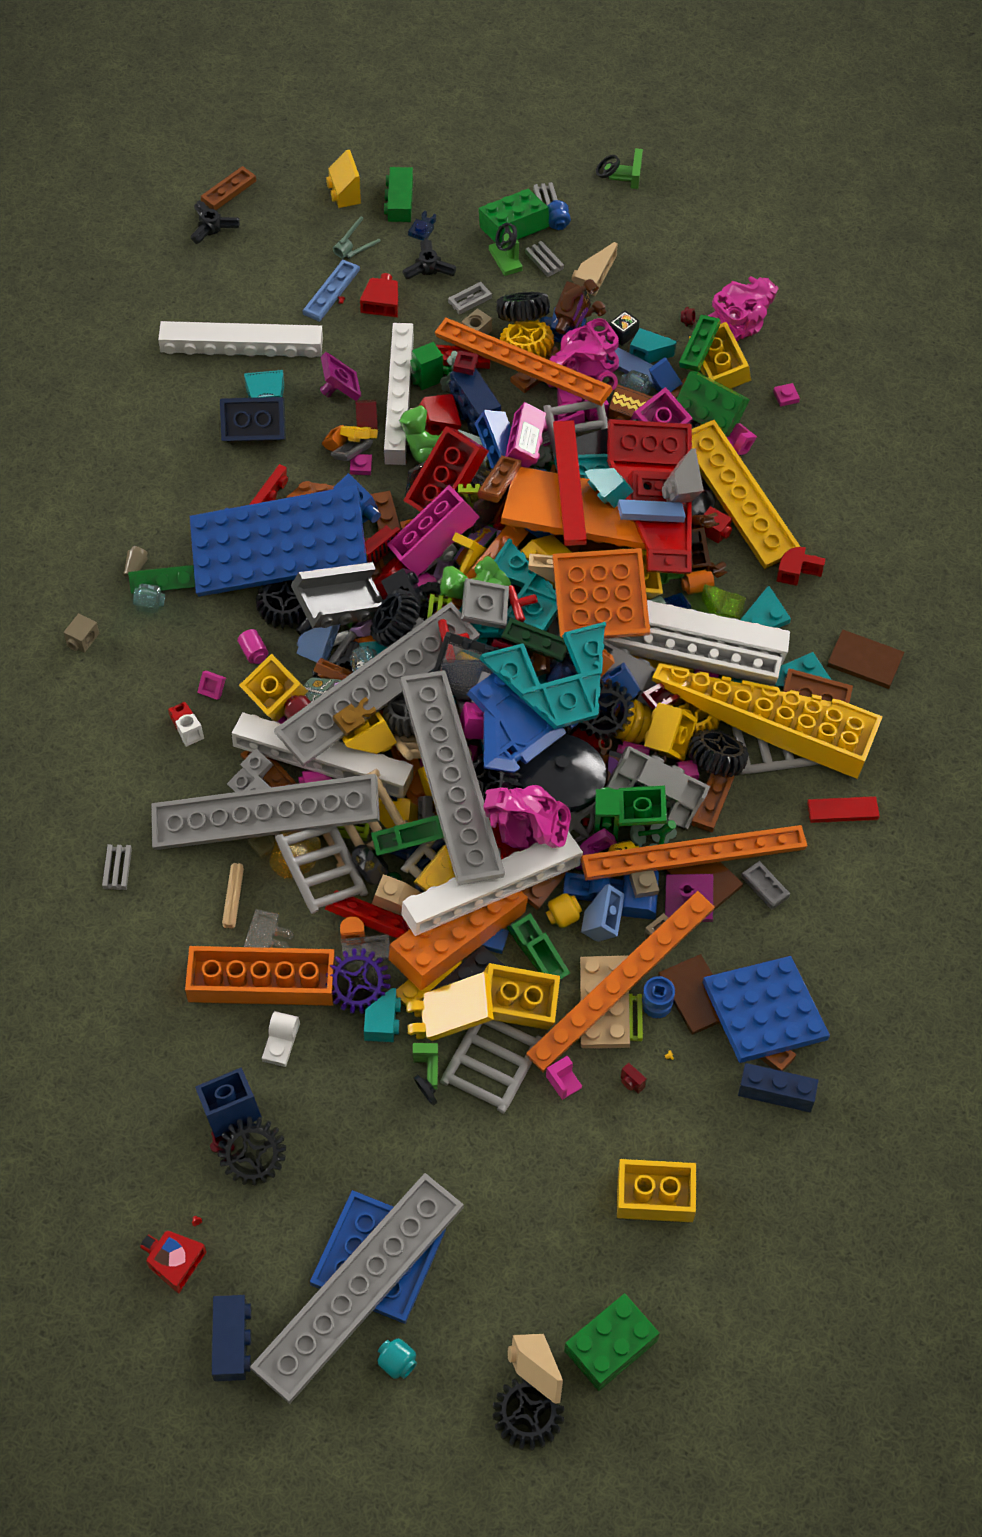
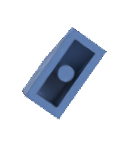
[297,624,340,662]
[581,884,624,941]

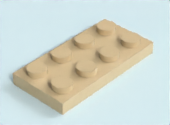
[580,955,630,1048]

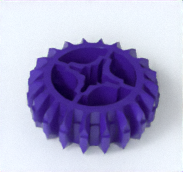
[325,948,391,1014]

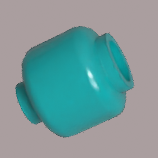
[378,1339,417,1379]

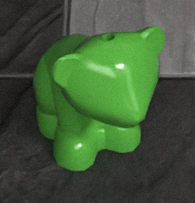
[399,405,443,465]
[440,556,511,600]

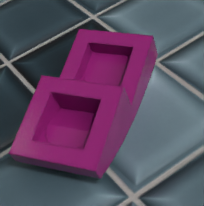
[575,828,617,871]

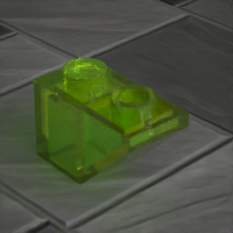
[702,584,746,620]

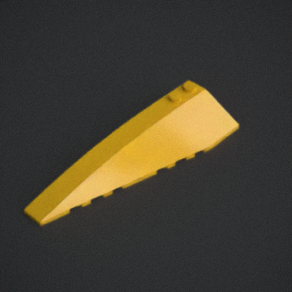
[652,663,882,779]

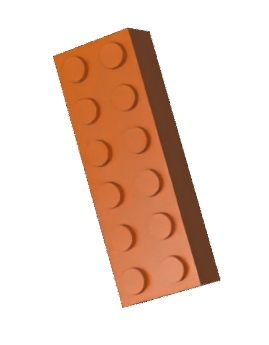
[388,891,528,991]
[185,946,336,1006]

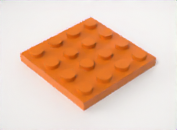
[552,548,650,638]

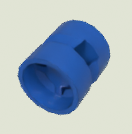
[642,976,675,1018]

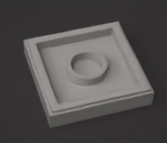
[461,578,509,629]

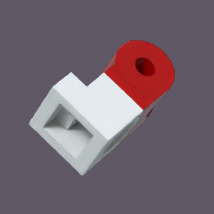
[168,702,204,747]

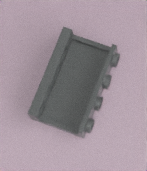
[291,562,383,628]

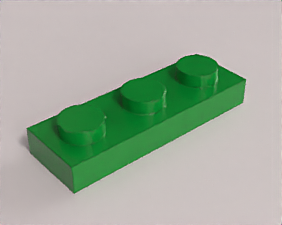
[679,315,721,372]
[128,565,195,594]

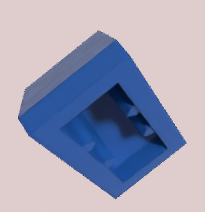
[648,357,683,392]

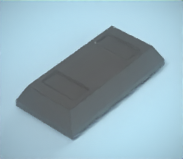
[331,439,373,461]

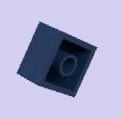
[195,1067,262,1138]

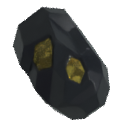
[352,844,389,885]

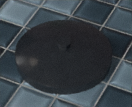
[517,734,606,813]

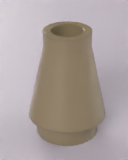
[123,546,148,578]

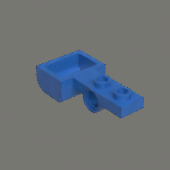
[563,871,659,920]

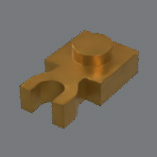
[333,697,376,737]

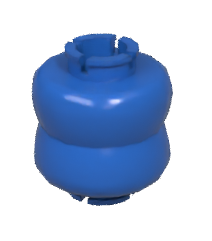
[547,200,571,230]

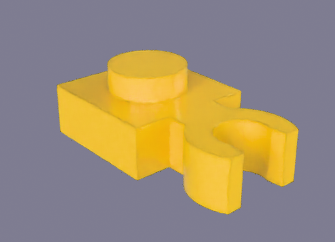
[340,426,378,442]

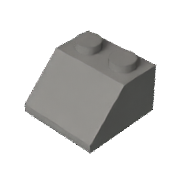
[662,448,704,503]

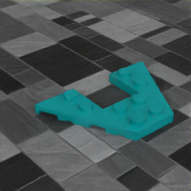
[459,538,558,638]
[730,586,831,689]
[480,622,606,729]

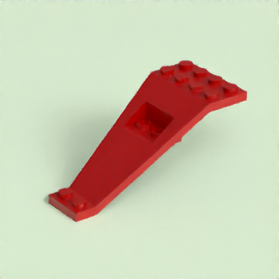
[607,419,692,574]

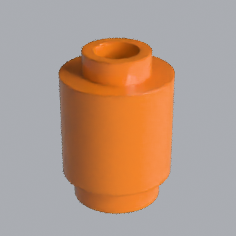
[681,570,714,594]

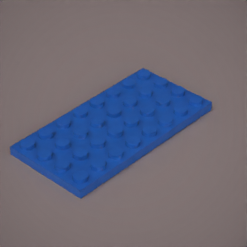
[190,485,367,597]

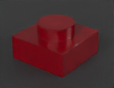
[453,351,478,375]
[620,1062,647,1094]

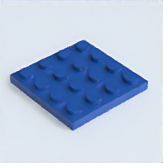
[702,956,830,1063]
[310,1190,446,1324]

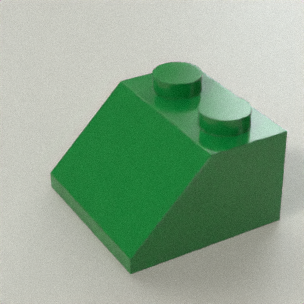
[619,785,667,826]

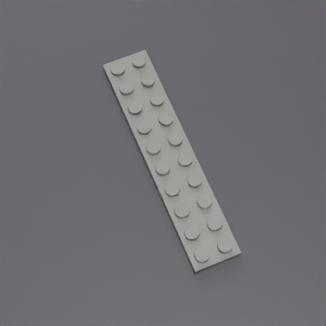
[274,602,480,767]
[400,670,505,886]
[152,774,380,850]
[250,1173,464,1404]

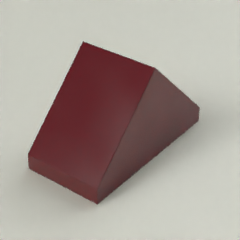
[356,400,378,430]
[641,683,680,711]

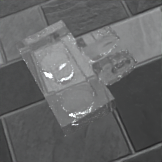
[244,909,293,948]
[341,934,390,980]

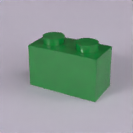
[410,342,443,390]

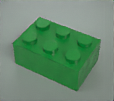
[479,189,549,243]
[676,371,750,437]
[564,1293,660,1391]

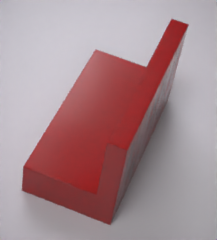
[365,525,400,564]

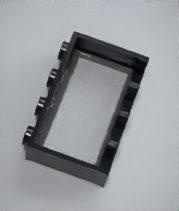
[433,632,534,702]

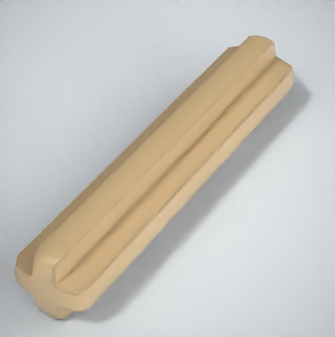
[222,863,244,928]

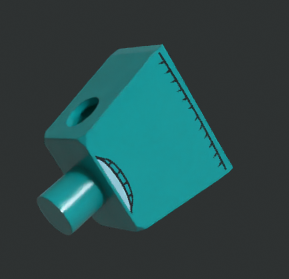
[244,370,284,398]

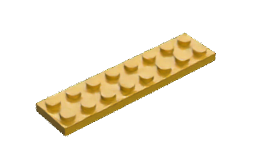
[692,420,800,569]

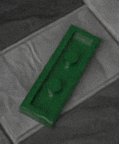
[501,618,569,663]

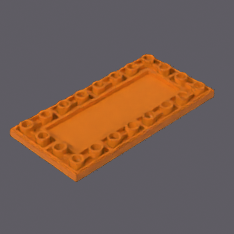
[501,467,649,550]

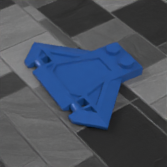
[467,672,578,773]

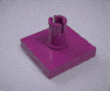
[320,352,361,401]
[665,874,714,922]

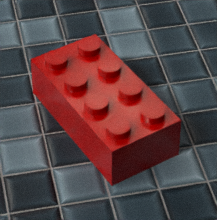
[403,426,489,512]

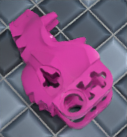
[708,276,779,341]
[548,318,619,387]
[483,785,571,851]

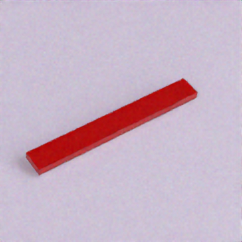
[553,420,587,546]

